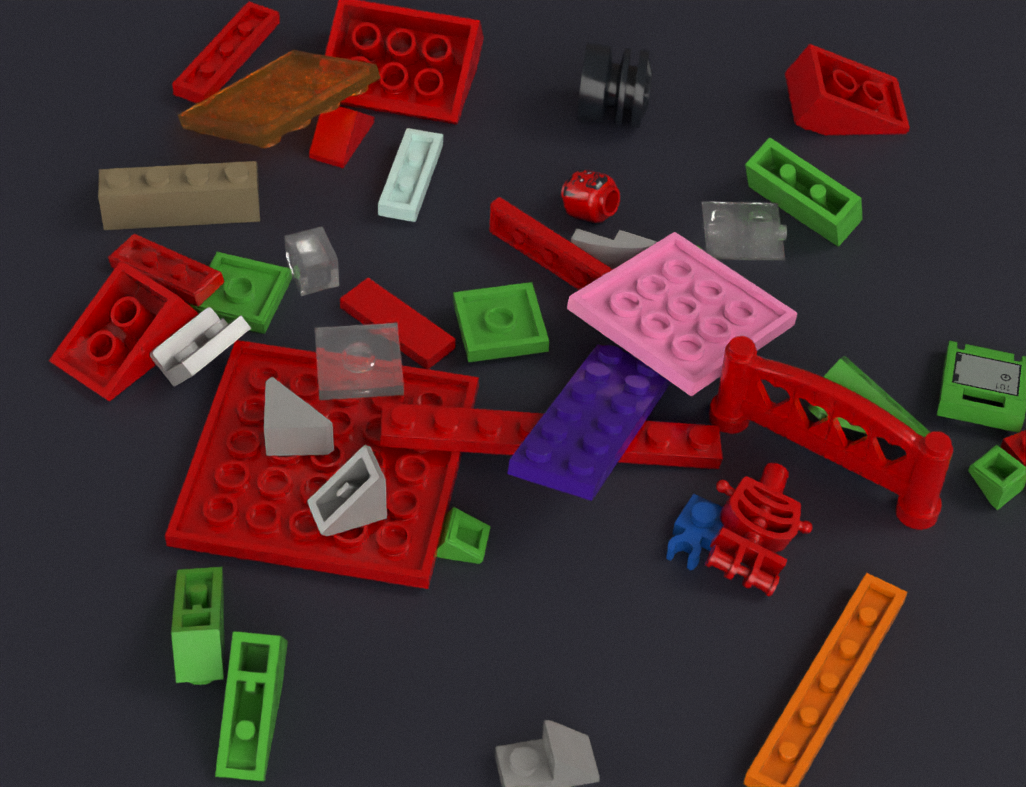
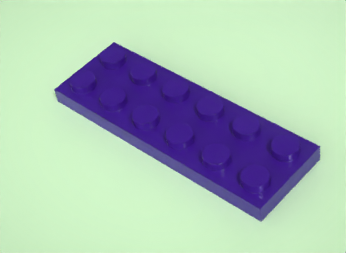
[508,344,671,501]

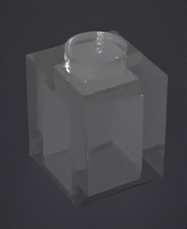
[284,226,339,296]

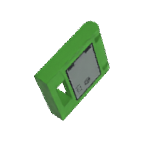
[937,340,1026,433]

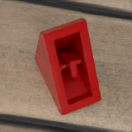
[309,102,374,168]

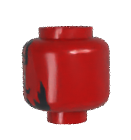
[561,170,620,223]

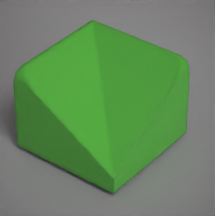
[968,445,1026,510]

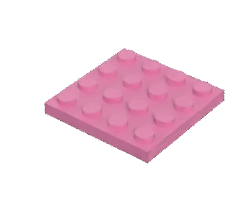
[567,232,798,396]

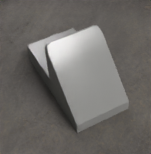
[495,720,599,787]

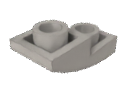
[571,229,656,269]

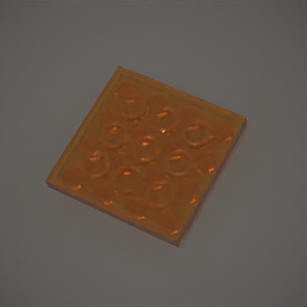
[178,50,381,148]

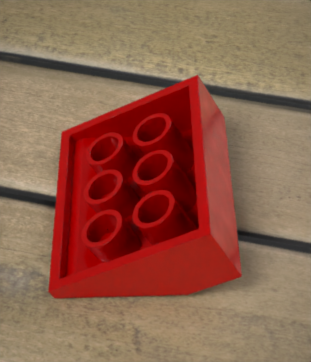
[315,0,484,125]

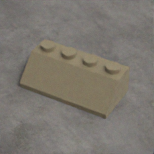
[98,161,260,230]

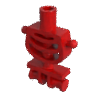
[705,463,813,597]

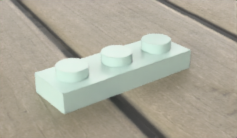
[378,128,443,222]

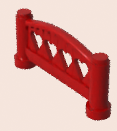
[709,336,953,530]

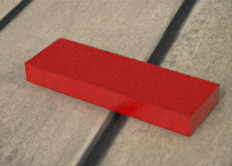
[108,234,224,307]
[340,278,456,369]

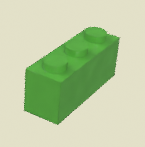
[745,137,863,247]

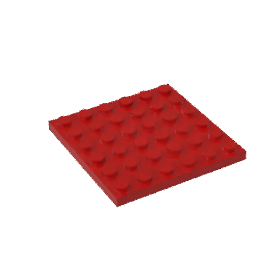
[165,340,479,589]

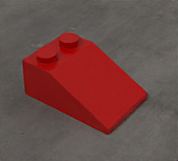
[785,44,910,135]
[49,260,199,402]

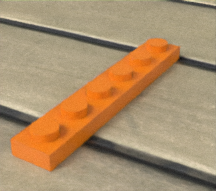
[744,572,908,787]

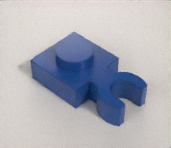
[666,494,726,570]

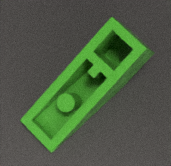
[171,567,225,685]
[215,631,288,781]

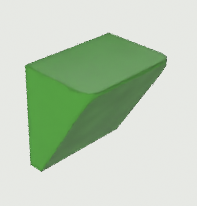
[437,507,491,564]

